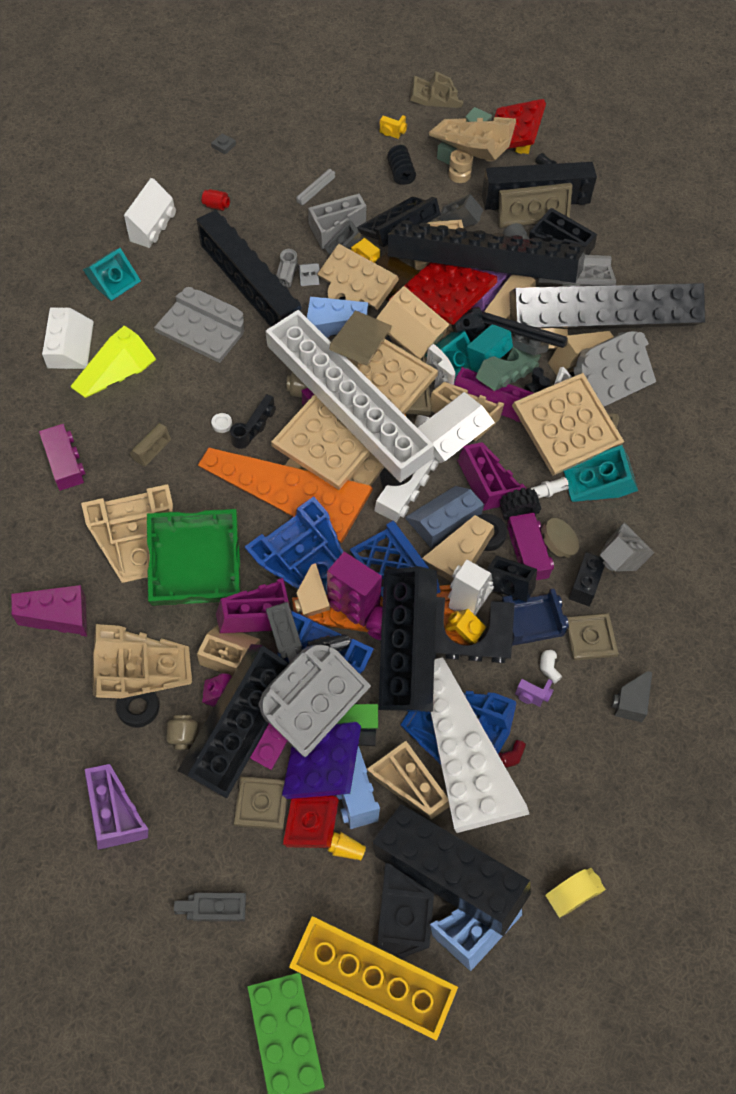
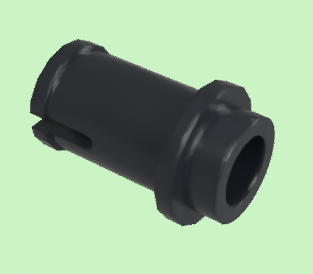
[536,153,557,165]

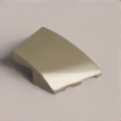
[410,71,463,108]

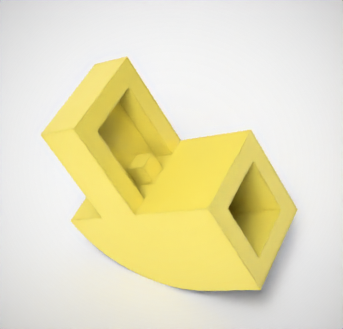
[545,868,606,918]

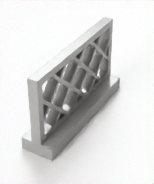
[538,255,616,286]

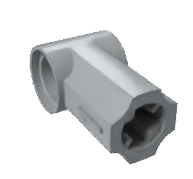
[276,249,298,288]

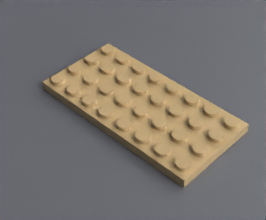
[271,339,438,490]

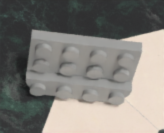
[154,287,244,363]
[574,331,656,407]
[259,645,371,757]

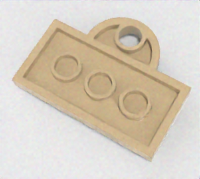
[317,244,399,310]

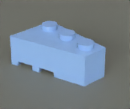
[307,297,368,338]
[336,746,380,829]
[430,909,522,971]

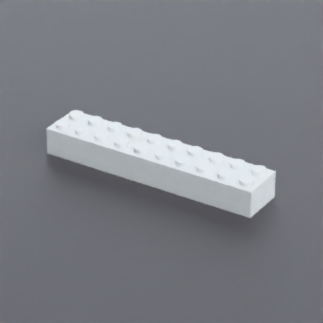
[266,310,434,482]

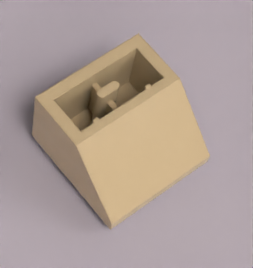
[197,625,260,676]

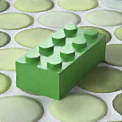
[247,973,325,1094]

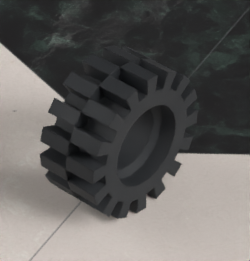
[500,488,541,522]

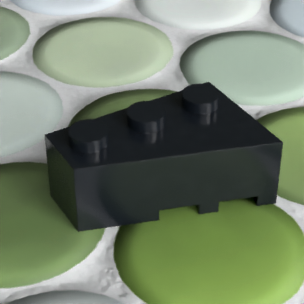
[529,208,597,255]

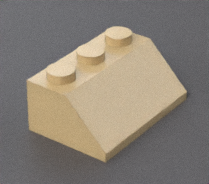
[376,286,450,360]

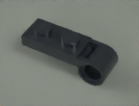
[230,394,276,449]

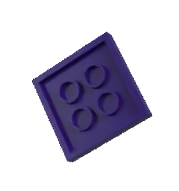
[282,722,361,799]

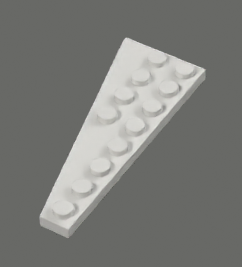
[431,657,529,833]

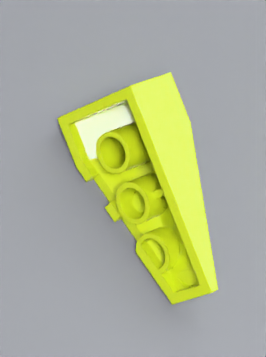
[71,325,156,398]

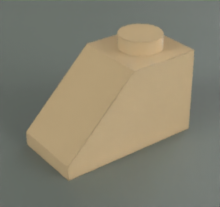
[294,563,330,617]

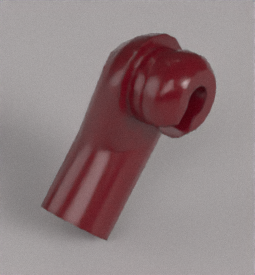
[498,740,526,768]

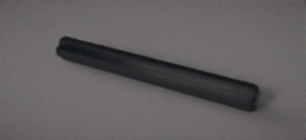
[482,311,568,348]

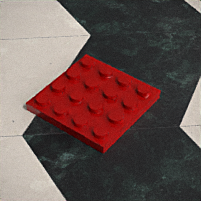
[389,262,498,325]

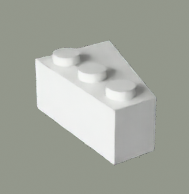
[448,560,494,616]

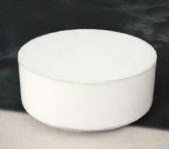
[211,413,232,433]

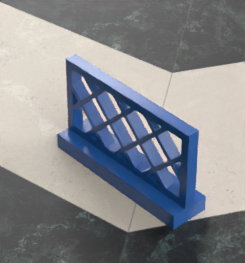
[350,520,440,599]

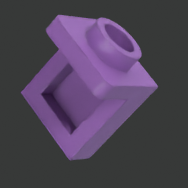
[515,679,554,707]

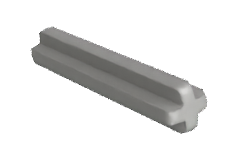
[296,169,335,205]

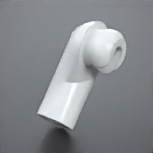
[540,650,562,684]

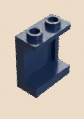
[501,589,569,646]

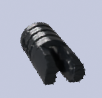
[306,634,351,651]

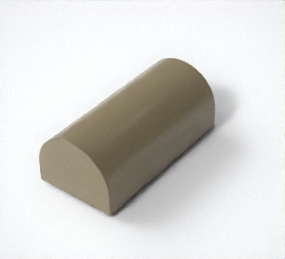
[130,424,171,467]

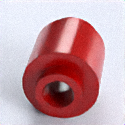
[202,189,230,211]

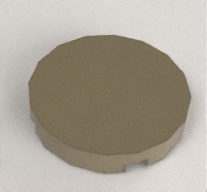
[541,518,579,558]

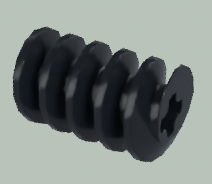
[387,145,416,185]

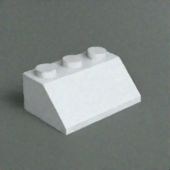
[124,178,176,248]
[42,308,94,369]
[418,392,495,463]

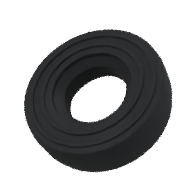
[478,514,507,551]
[116,692,160,728]

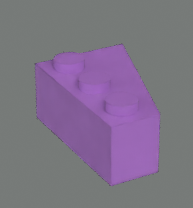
[85,764,148,850]

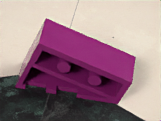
[458,442,527,511]
[216,578,290,633]
[11,585,87,637]

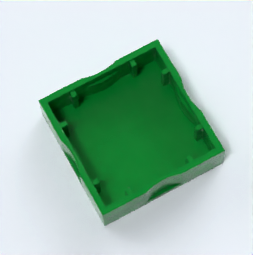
[147,509,241,606]

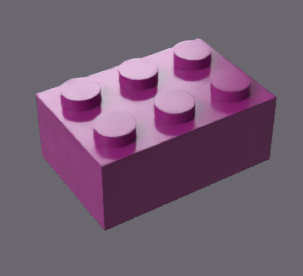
[327,552,382,627]

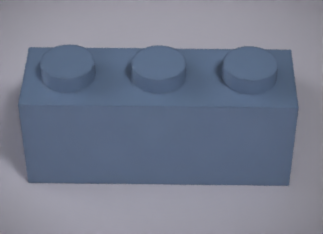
[405,486,484,548]

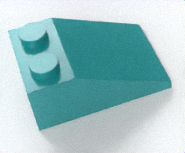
[564,445,638,502]

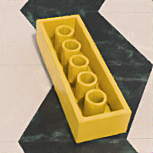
[289,916,458,1041]

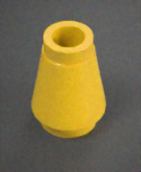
[327,832,366,861]

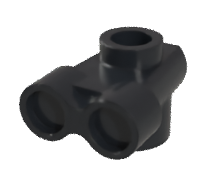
[451,307,485,333]
[524,367,550,393]

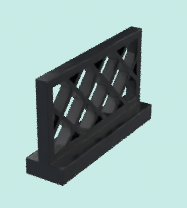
[356,196,441,247]

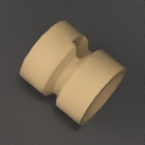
[448,149,473,183]

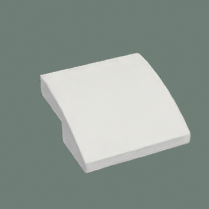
[426,344,455,389]

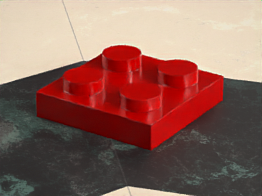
[283,796,339,848]

